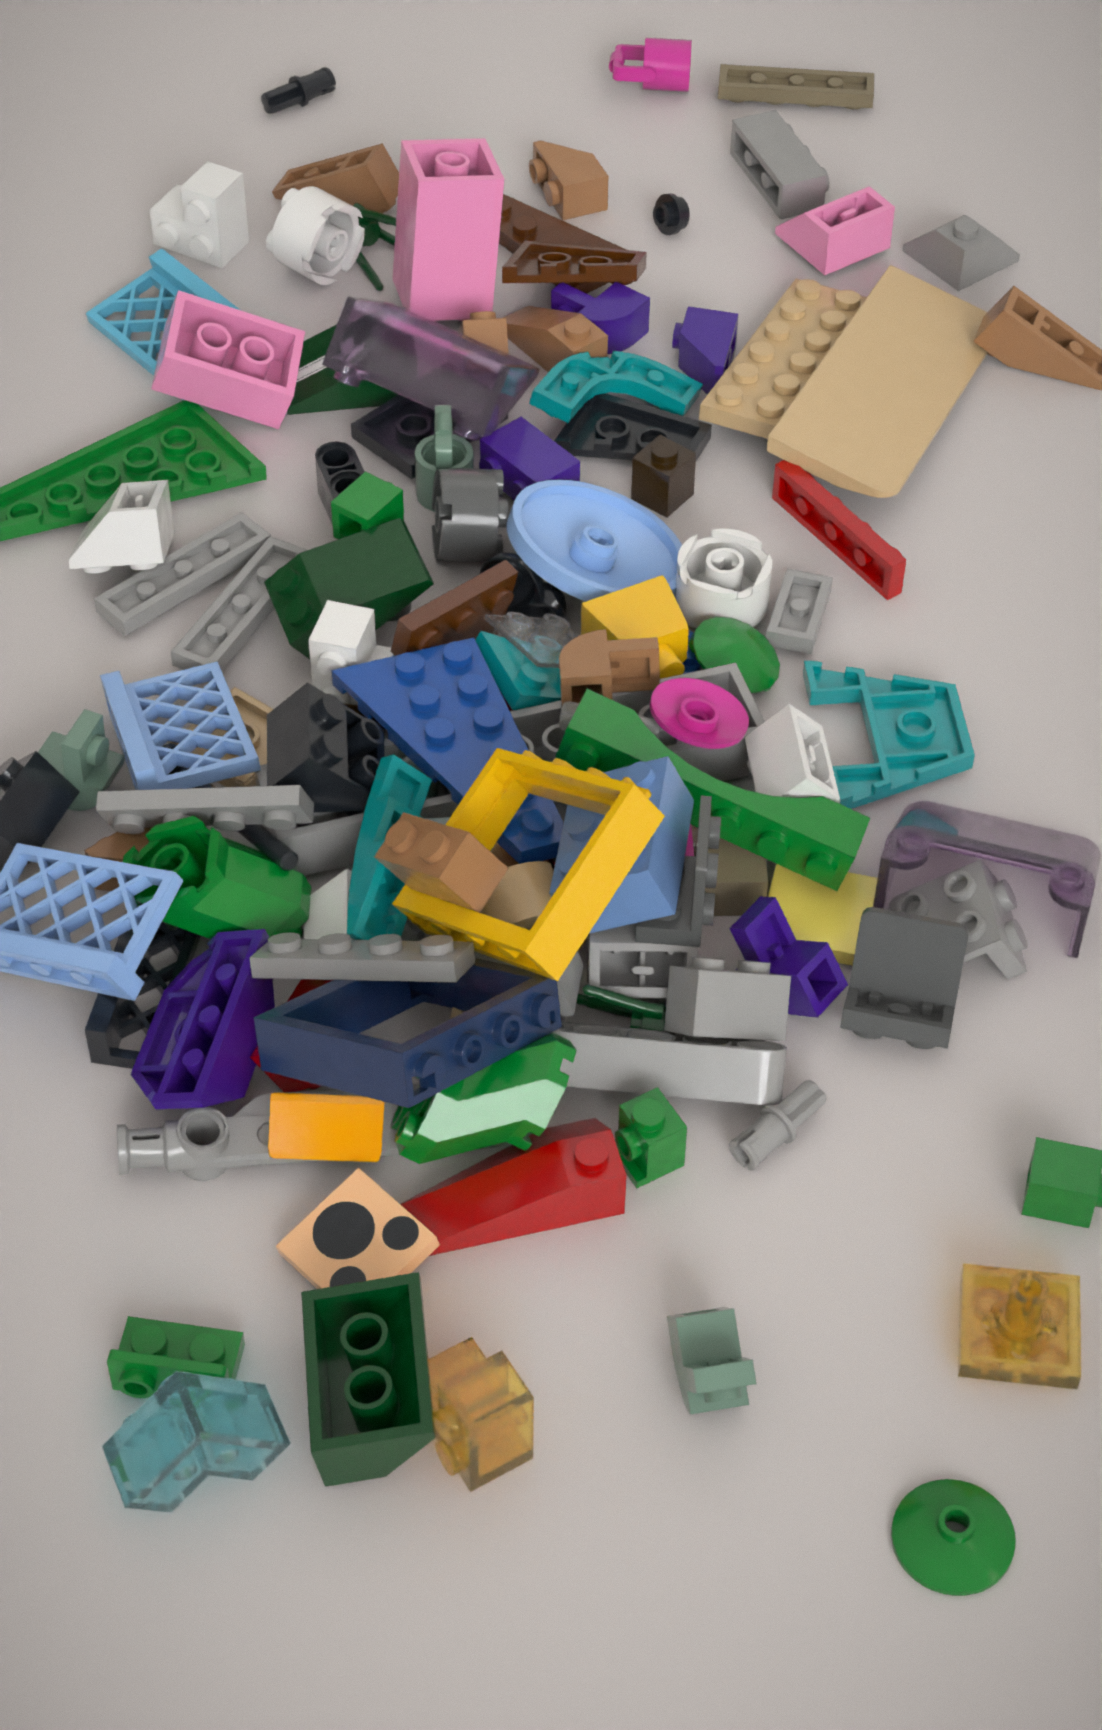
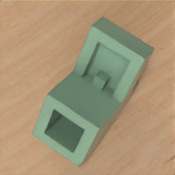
[38,709,125,811]
[667,1307,757,1414]

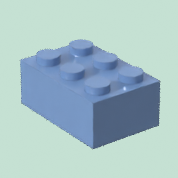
[549,756,694,934]

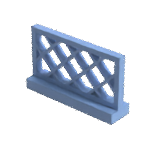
[100,661,261,790]
[0,843,183,1001]

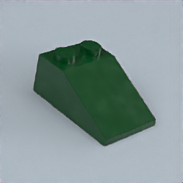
[264,518,434,660]

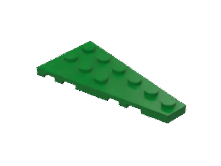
[0,400,267,541]

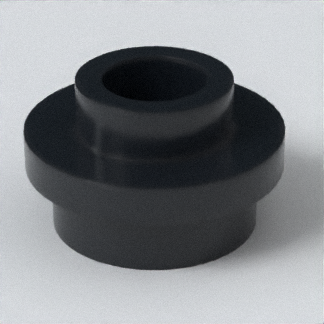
[653,193,690,235]

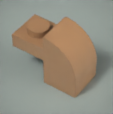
[559,629,660,706]

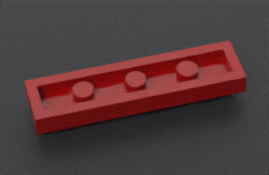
[772,460,907,600]

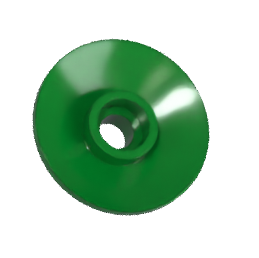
[891,1479,1016,1596]

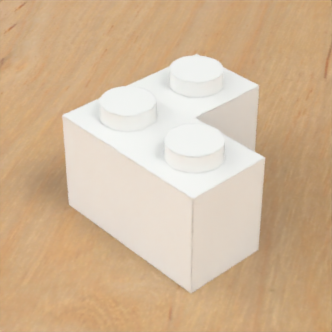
[149,161,249,268]
[309,600,394,705]

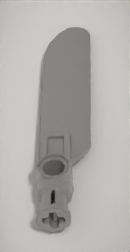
[117,1083,557,1181]

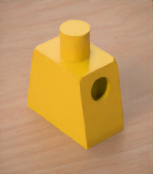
[581,575,689,679]

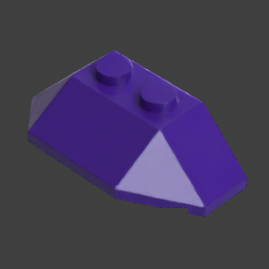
[130,929,275,1110]

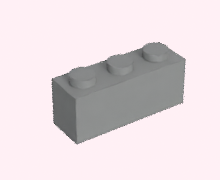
[730,110,829,219]

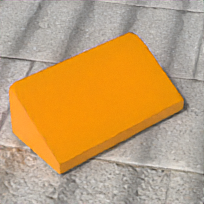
[268,1092,384,1162]

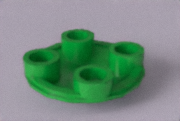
[688,617,780,694]

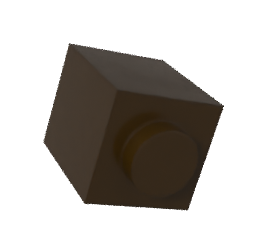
[631,435,696,518]

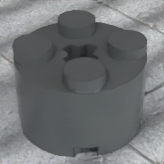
[432,468,508,562]

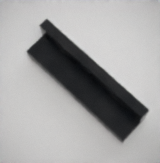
[85,922,201,1069]

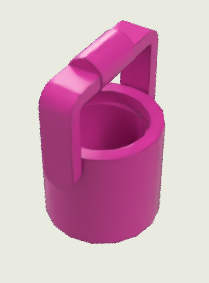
[609,38,692,92]

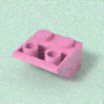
[775,186,895,275]

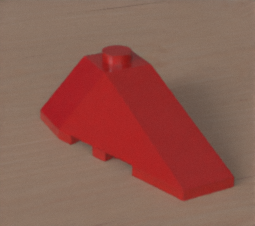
[400,1118,627,1256]

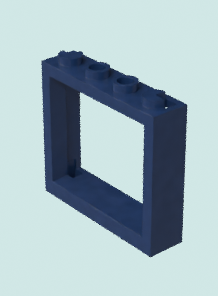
[254,958,562,1108]

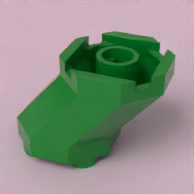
[123,816,312,939]
[390,1032,577,1164]

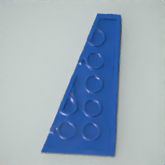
[331,637,564,864]

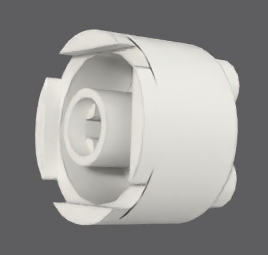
[266,186,365,285]
[675,528,772,629]

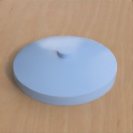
[506,480,682,601]

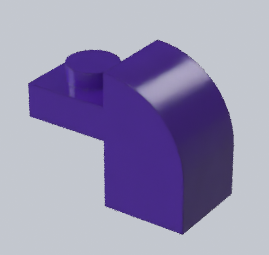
[551,282,650,355]
[729,896,848,1018]

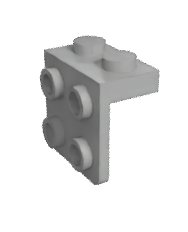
[889,859,1028,979]

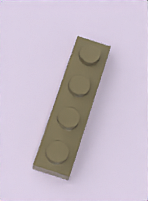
[718,64,875,110]

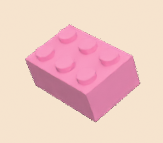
[151,290,305,429]

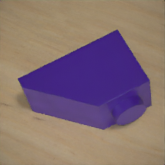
[672,306,739,395]

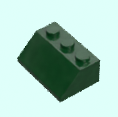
[301,1272,436,1487]

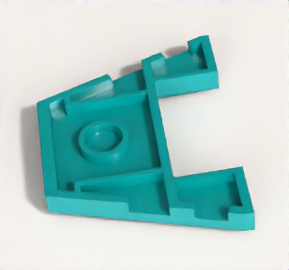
[803,660,975,809]

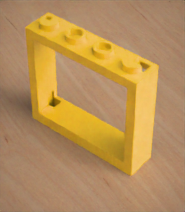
[392,748,665,981]

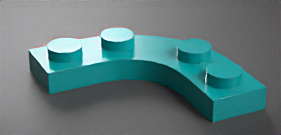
[529,351,703,423]

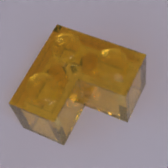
[429,1337,534,1492]

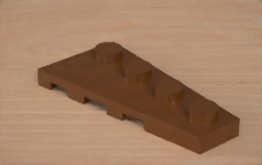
[499,194,627,294]

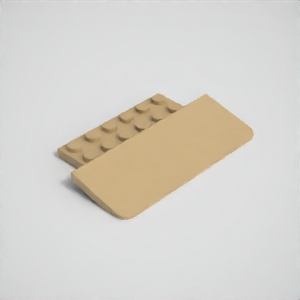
[699,265,987,498]

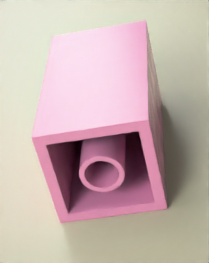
[393,138,504,324]

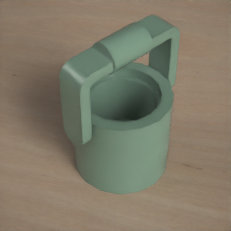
[414,405,474,512]

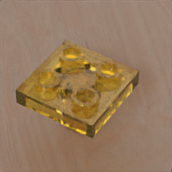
[958,1263,1081,1389]

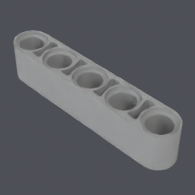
[553,1022,787,1105]

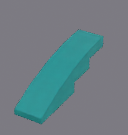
[346,754,432,940]

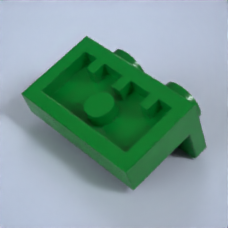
[107,1316,245,1407]

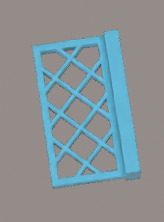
[86,248,240,400]

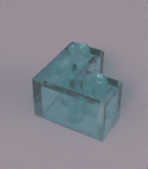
[102,1371,291,1512]

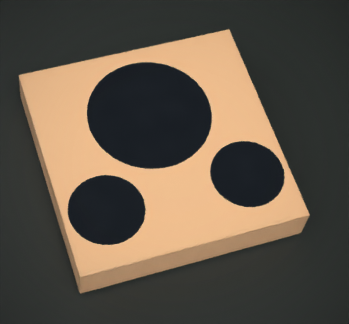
[276,1168,440,1289]

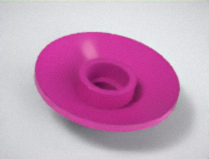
[649,678,749,749]

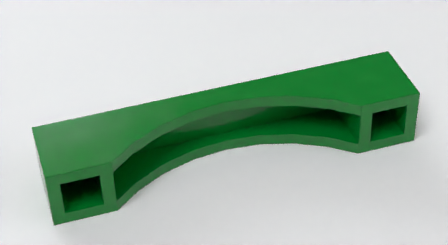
[555,689,870,891]

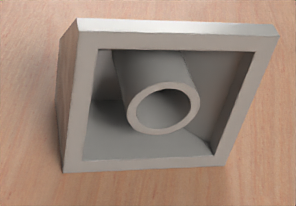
[903,215,1020,291]

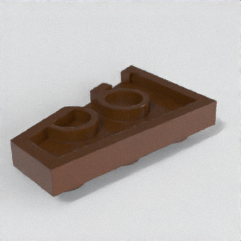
[502,241,647,285]
[390,560,519,656]

